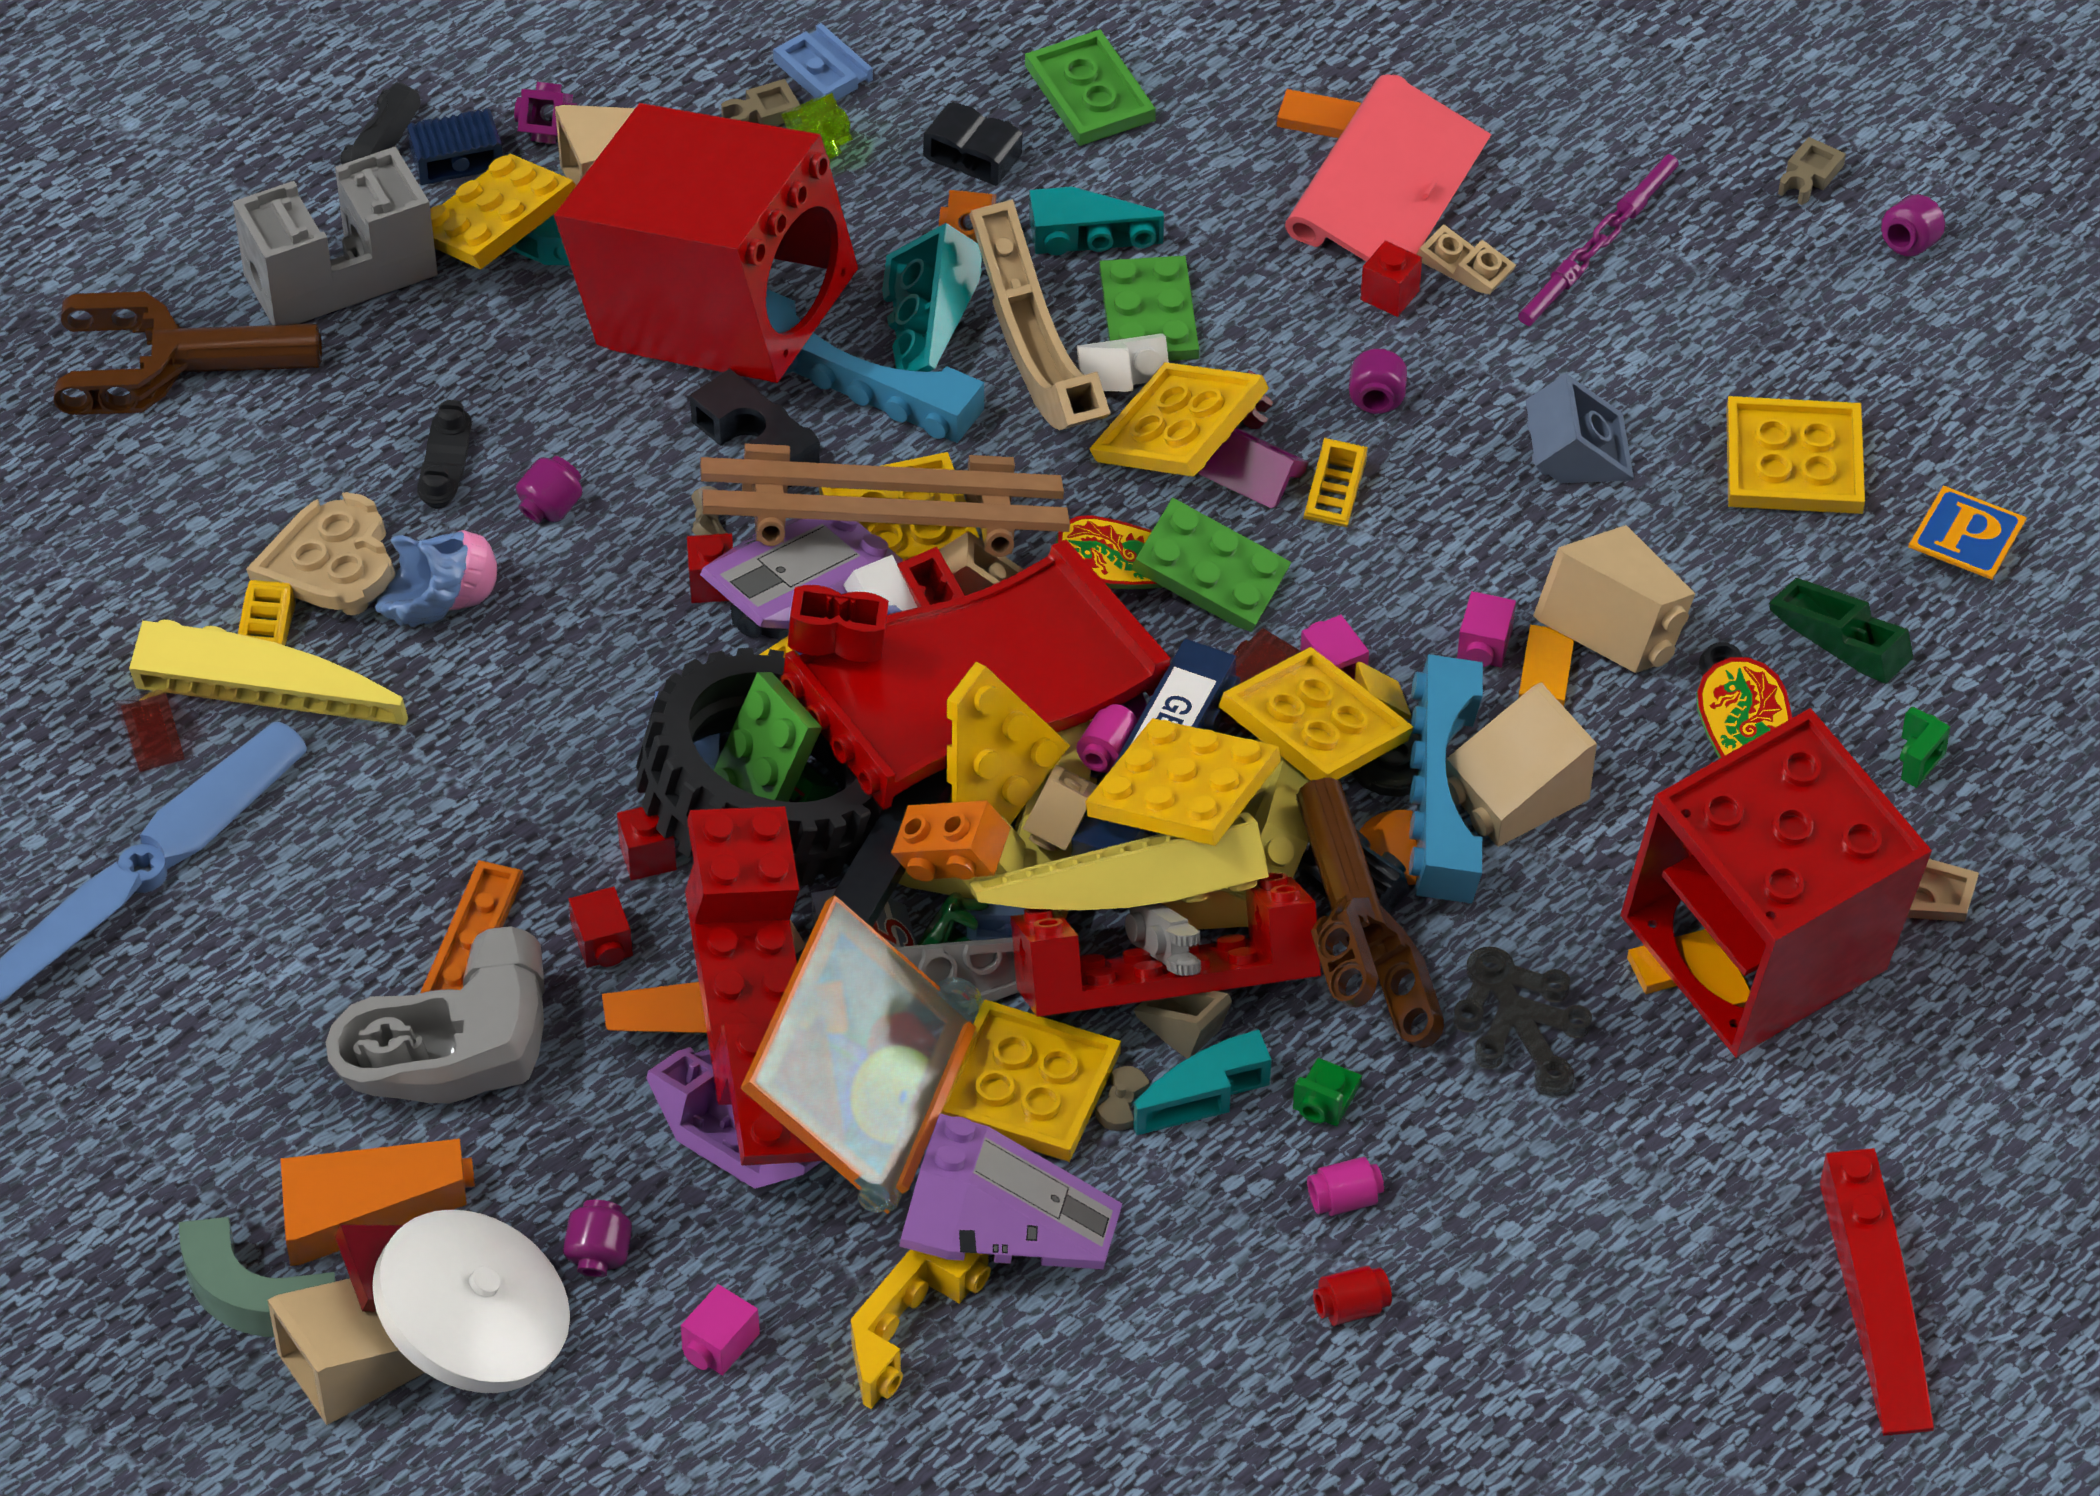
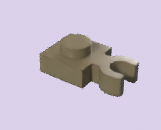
[721,79,801,126]
[1778,137,1846,205]

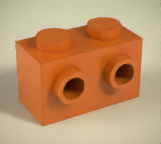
[891,800,1011,882]

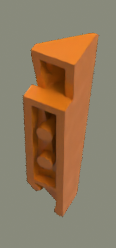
[602,982,845,1036]

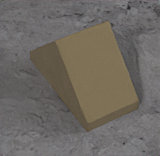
[1134,991,1232,1059]

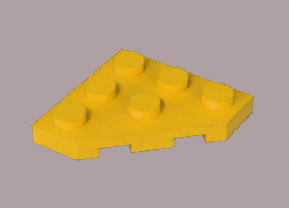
[947,662,1070,825]

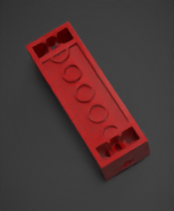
[1010,873,1321,1017]

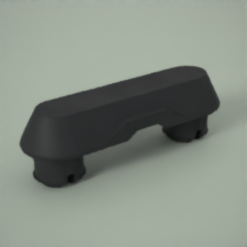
[340,82,421,164]
[417,400,472,509]

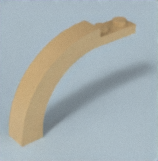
[969,199,1111,430]

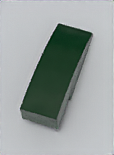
[1769,578,1913,684]

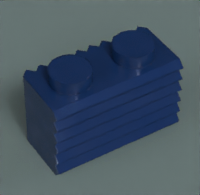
[407,108,503,185]

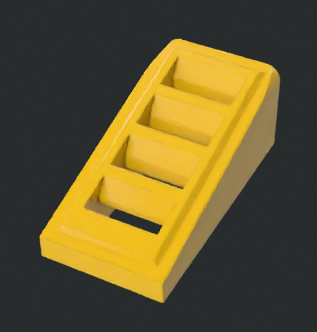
[1304,438,1368,527]
[238,580,296,645]

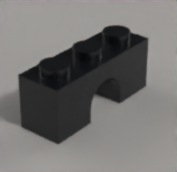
[690,368,820,489]

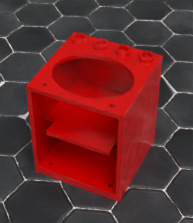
[554,103,858,383]
[1620,708,1932,1058]

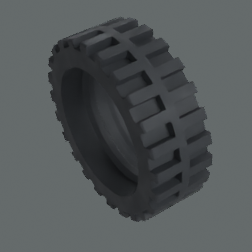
[636,648,883,886]

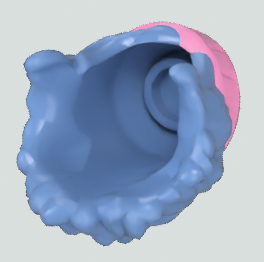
[375,530,497,627]

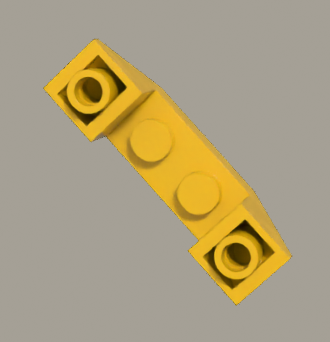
[851,1249,991,1409]

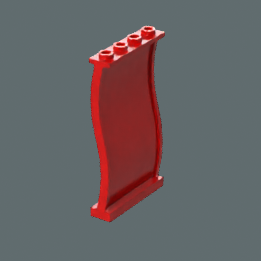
[781,539,1171,810]

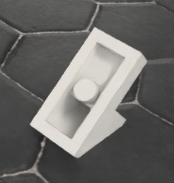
[1077,333,1169,392]

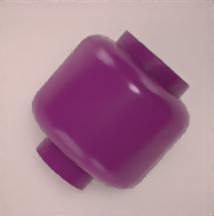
[1881,194,1945,257]
[1349,349,1407,414]
[516,456,583,523]
[563,1199,632,1277]

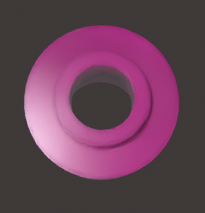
[1076,704,1138,773]
[1307,1156,1384,1216]

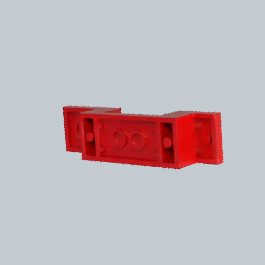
[685,806,843,1166]

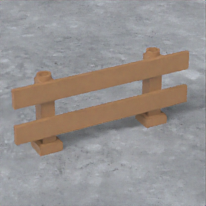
[700,443,1070,557]

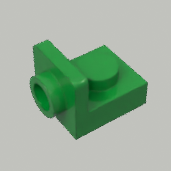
[1899,707,1951,788]
[1293,1058,1362,1126]

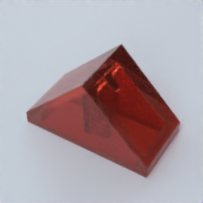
[115,689,185,772]

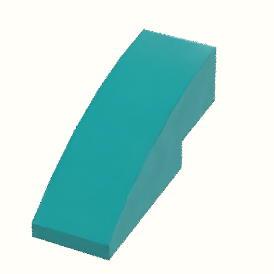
[1133,1029,1271,1136]

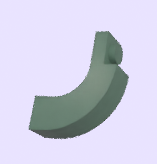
[179,1217,336,1337]

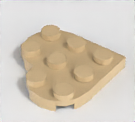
[246,492,395,615]

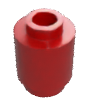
[1313,1265,1392,1326]

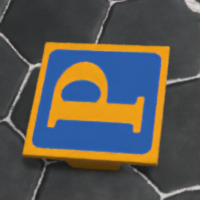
[1908,485,2027,580]

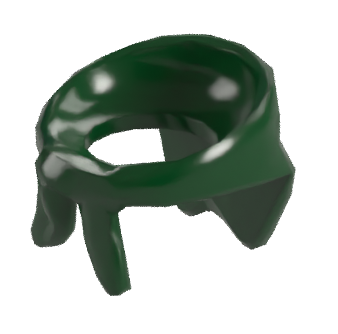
[917,892,989,945]

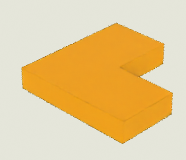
[1627,929,1750,1008]

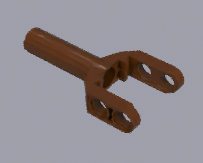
[53,291,322,415]
[1296,778,1444,1048]

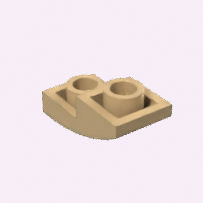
[1417,224,1516,295]

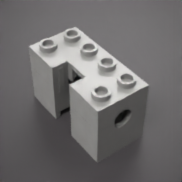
[233,146,438,325]

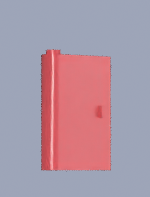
[1285,74,1492,262]

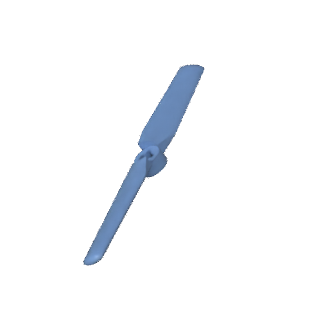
[0,721,307,1003]

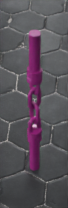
[1518,154,1679,326]

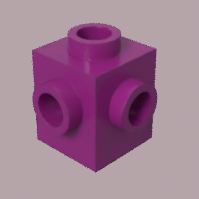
[514,82,578,144]

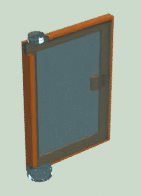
[741,895,982,1214]

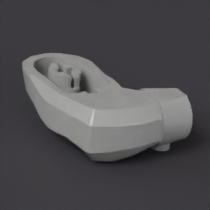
[326,926,545,1104]

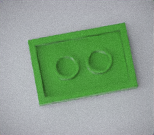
[1025,29,1156,146]
[1099,255,1199,361]
[1131,497,1292,632]
[714,672,823,802]

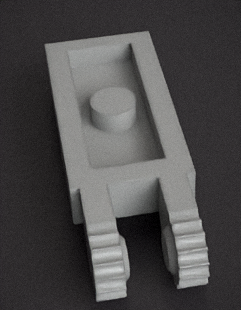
[1125,903,1201,976]

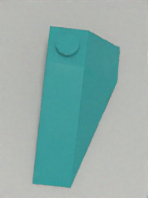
[882,223,982,372]

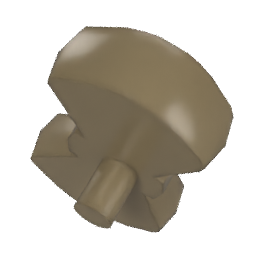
[691,486,727,536]
[1095,1066,1150,1131]

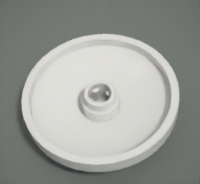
[373,1210,570,1393]

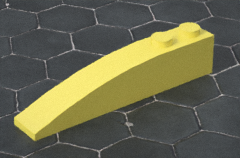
[129,620,408,725]
[969,812,1269,911]

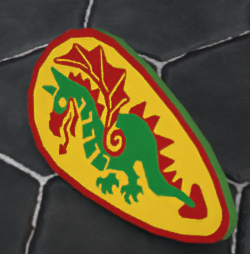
[1056,515,1163,589]
[1696,657,1792,759]

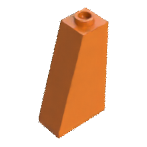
[280,1139,475,1266]

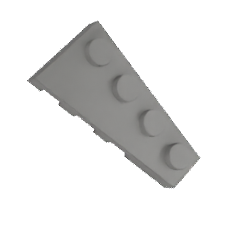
[832,937,1019,1047]

